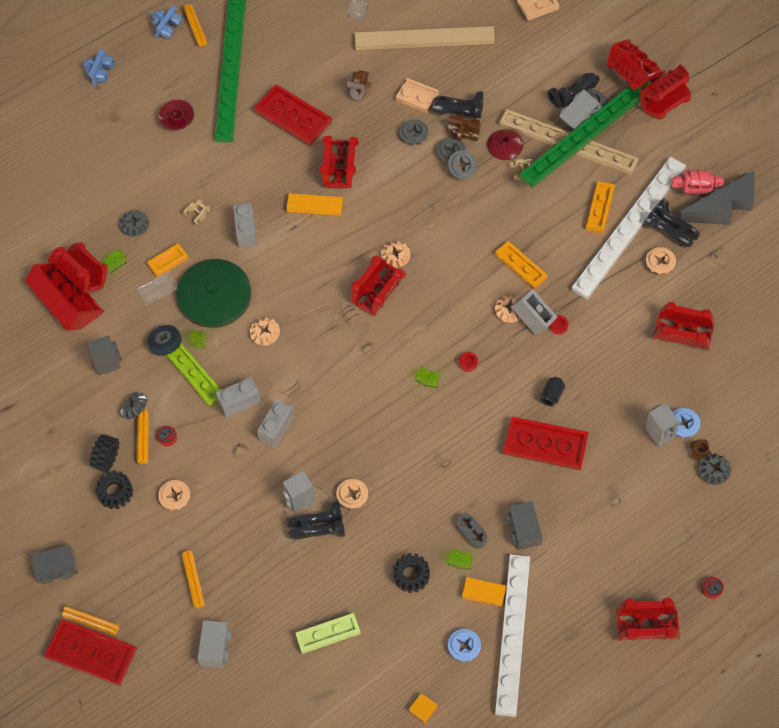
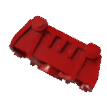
[607,39,665,90]
[640,64,691,119]
[319,136,359,189]
[48,242,108,294]
[351,255,406,316]
[653,302,715,351]
[616,597,680,641]

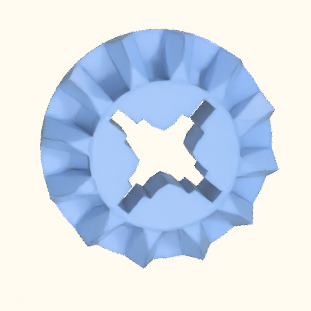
[673,408,701,438]
[448,629,481,662]

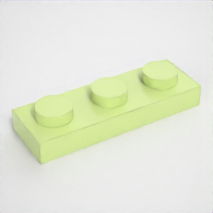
[295,613,361,654]

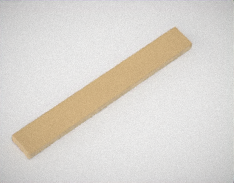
[355,26,495,50]
[499,109,639,176]

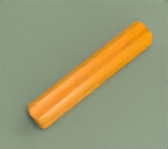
[183,4,207,47]
[137,410,149,465]
[182,550,205,608]
[62,606,120,636]

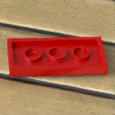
[254,84,332,146]
[504,416,589,470]
[44,619,137,686]

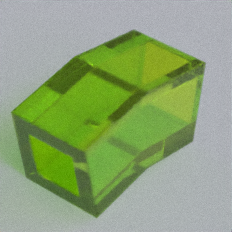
[102,249,127,274]
[190,330,207,349]
[415,367,440,388]
[447,549,472,570]

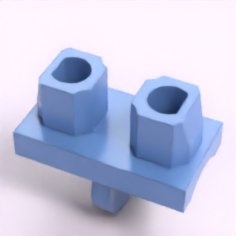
[151,5,182,39]
[83,49,115,86]

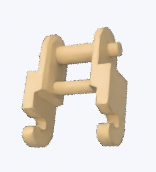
[509,158,533,180]
[183,199,210,225]

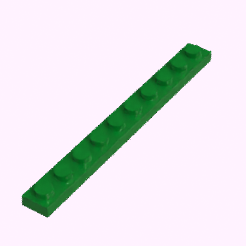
[215,0,246,142]
[519,80,653,189]

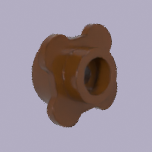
[689,439,712,460]

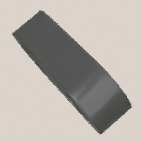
[457,513,487,549]

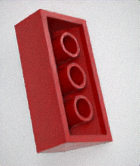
[25,263,104,331]

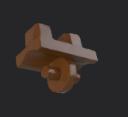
[347,70,372,100]
[447,114,481,141]

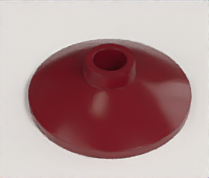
[159,100,194,130]
[487,129,523,160]

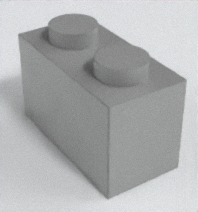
[559,89,602,130]
[233,203,257,248]
[510,289,557,335]
[216,377,261,418]
[257,399,295,448]
[645,403,679,447]
[282,471,316,513]
[198,620,232,668]

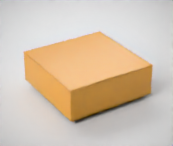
[409,693,438,724]

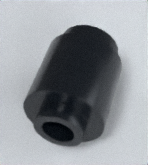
[540,377,566,407]

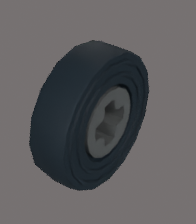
[147,325,182,356]

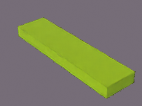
[166,343,221,407]

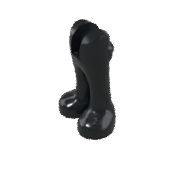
[547,73,600,108]
[432,91,484,119]
[644,198,700,248]
[287,500,345,540]

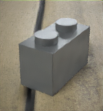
[87,335,122,376]
[506,501,542,550]
[31,545,78,584]

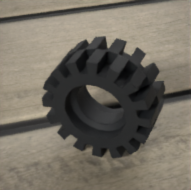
[89,434,120,472]
[95,470,133,509]
[393,553,430,593]

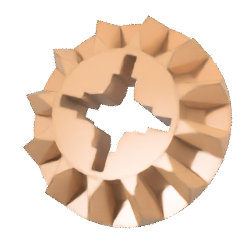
[381,240,410,268]
[646,247,676,275]
[495,294,521,323]
[250,317,280,346]
[336,479,368,510]
[158,480,190,511]

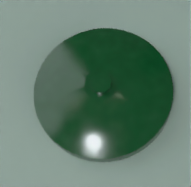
[176,259,252,328]

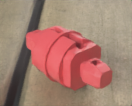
[671,169,724,195]

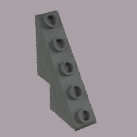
[679,171,755,225]

